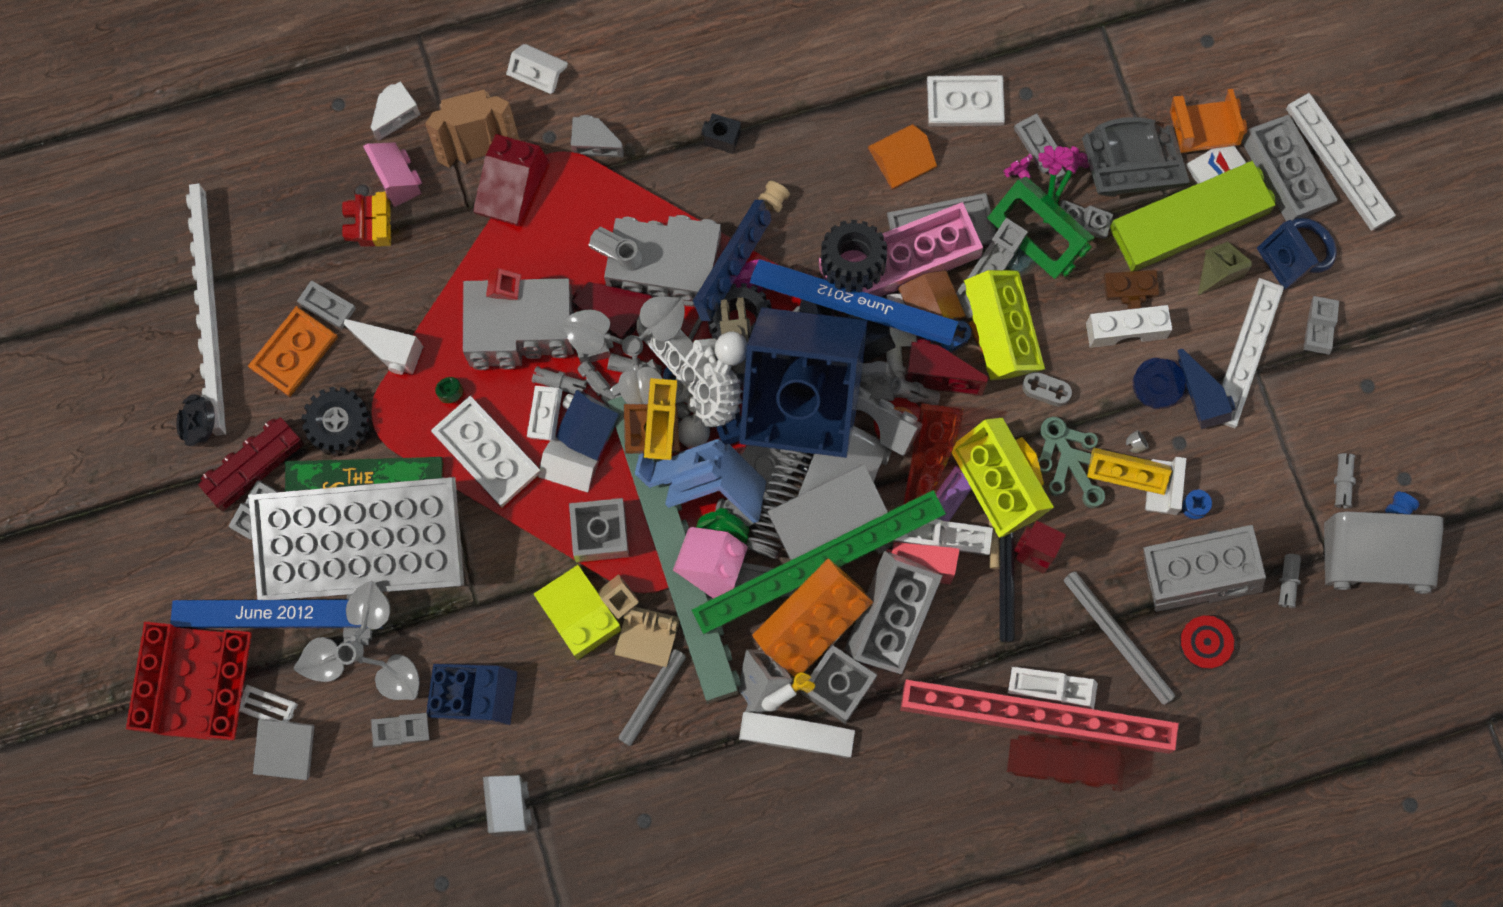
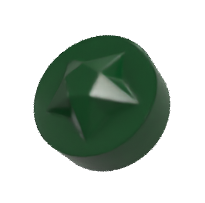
[435,377,463,403]

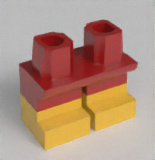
[342,192,391,247]

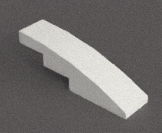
[739,712,855,758]

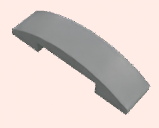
[956,218,1028,319]

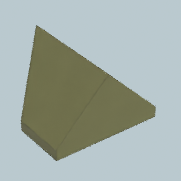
[1198,242,1252,296]

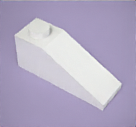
[343,319,423,375]

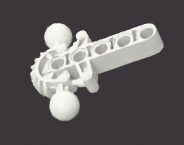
[636,317,748,448]

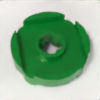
[696,508,750,545]

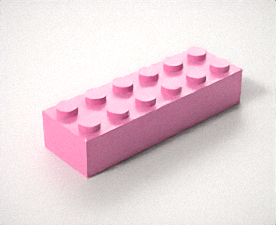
[819,202,983,314]

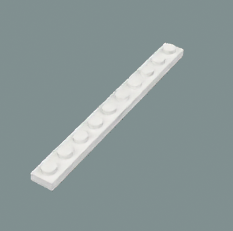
[186,183,226,436]

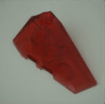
[903,404,964,505]

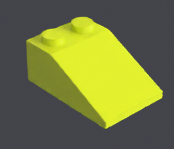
[534,565,621,660]

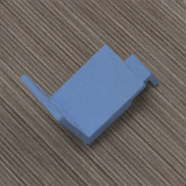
[635,439,766,523]

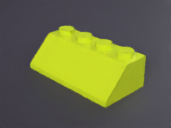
[964,270,1045,380]
[949,418,1054,538]

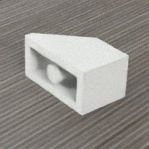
[371,82,420,141]

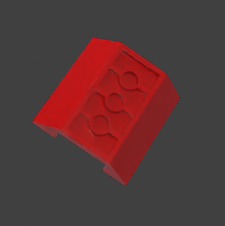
[126,622,252,741]

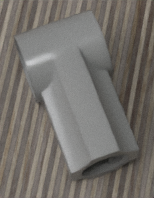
[589,226,642,271]

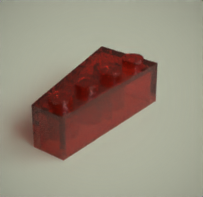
[1007,735,1125,792]

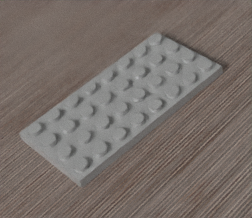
[249,477,464,600]

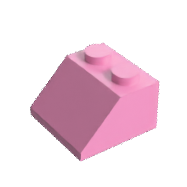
[363,143,422,207]
[673,527,748,599]

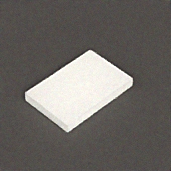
[927,75,1005,126]

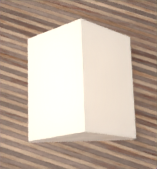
[538,437,599,492]

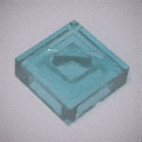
[1006,248,1034,274]

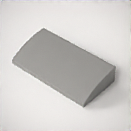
[1242,115,1338,221]

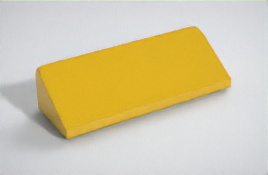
[1087,448,1172,495]

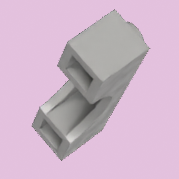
[856,387,923,456]

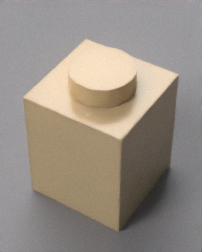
[598,574,639,619]

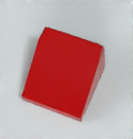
[486,268,521,300]

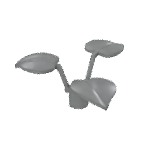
[562,296,685,404]
[294,581,420,700]

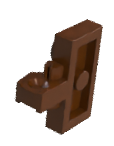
[1104,270,1159,310]

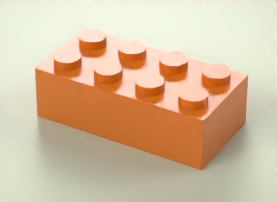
[752,558,873,677]

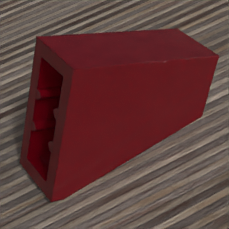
[572,282,653,340]

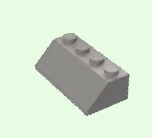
[844,551,942,674]

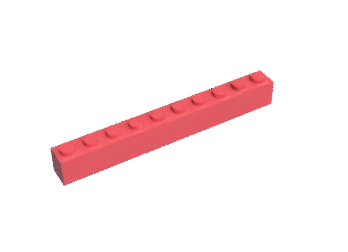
[900,680,1178,754]

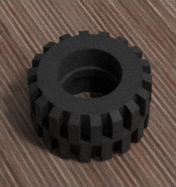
[821,220,887,292]
[708,283,771,340]

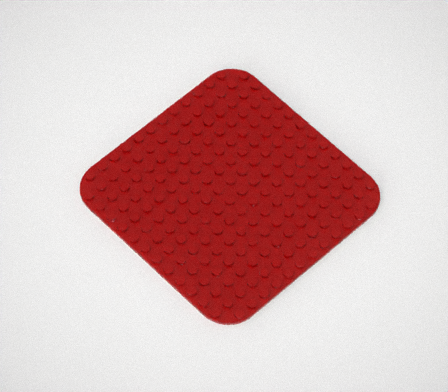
[372,151,801,594]

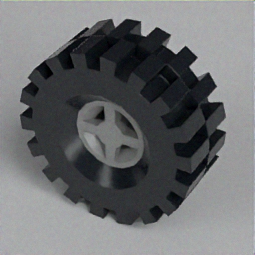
[302,387,372,457]

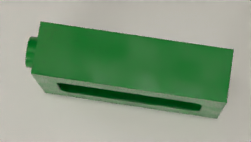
[987,176,1095,279]

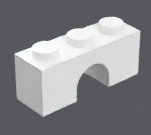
[1086,305,1172,348]

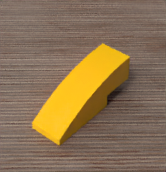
[644,378,677,460]

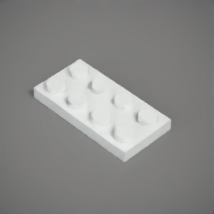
[431,396,541,507]

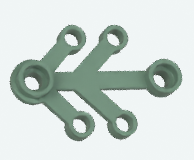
[1038,417,1105,508]

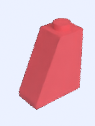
[887,542,959,585]

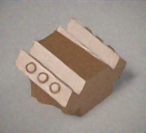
[425,89,519,168]

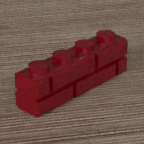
[198,417,305,512]

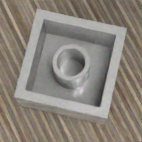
[569,498,629,562]
[801,645,877,724]

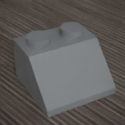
[483,776,532,837]

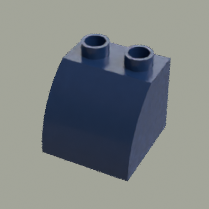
[740,308,867,458]

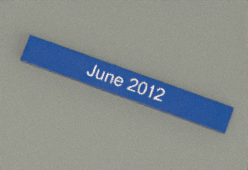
[750,259,958,346]
[170,600,382,628]

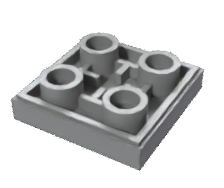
[253,719,314,780]

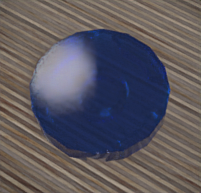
[1133,357,1185,409]

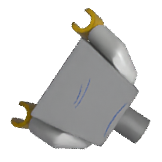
[738,647,815,714]

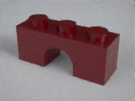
[1014,520,1066,574]

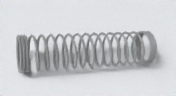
[746,450,813,559]

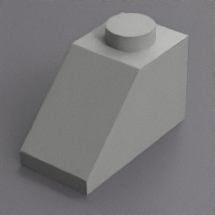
[571,115,624,157]

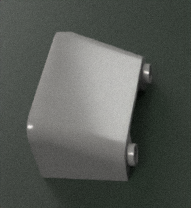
[798,426,892,496]
[1324,512,1443,594]

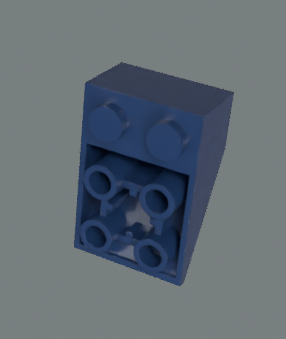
[426,664,518,725]

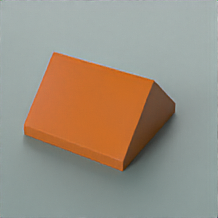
[868,124,937,190]

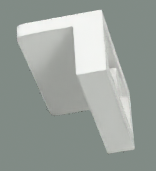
[506,44,568,94]
[1145,457,1186,515]

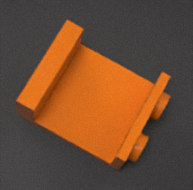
[1170,89,1247,153]

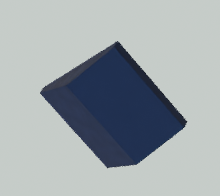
[555,390,621,461]

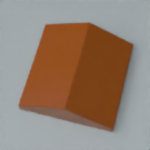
[898,270,966,321]
[624,404,680,454]

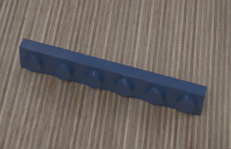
[693,200,771,321]

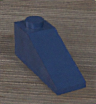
[1177,348,1236,429]

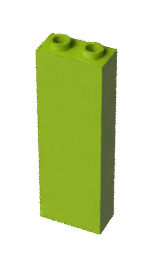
[1110,161,1275,271]

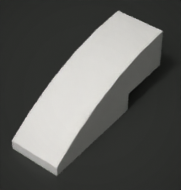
[1008,667,1098,710]

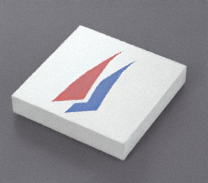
[1186,146,1246,184]

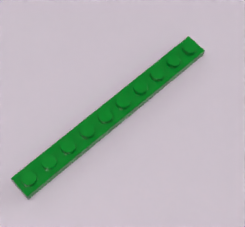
[691,490,946,635]

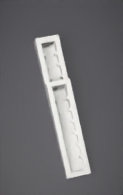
[893,519,993,555]

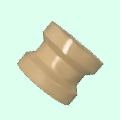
[758,181,790,212]

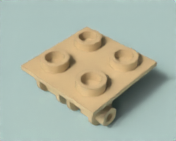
[615,607,680,668]

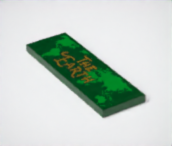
[285,457,443,492]

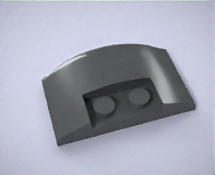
[1082,117,1190,197]

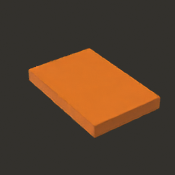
[248,306,338,397]

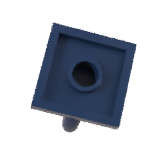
[1257,218,1337,290]

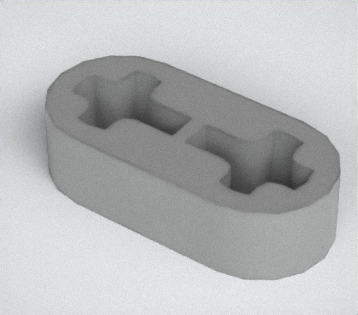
[1022,372,1072,407]

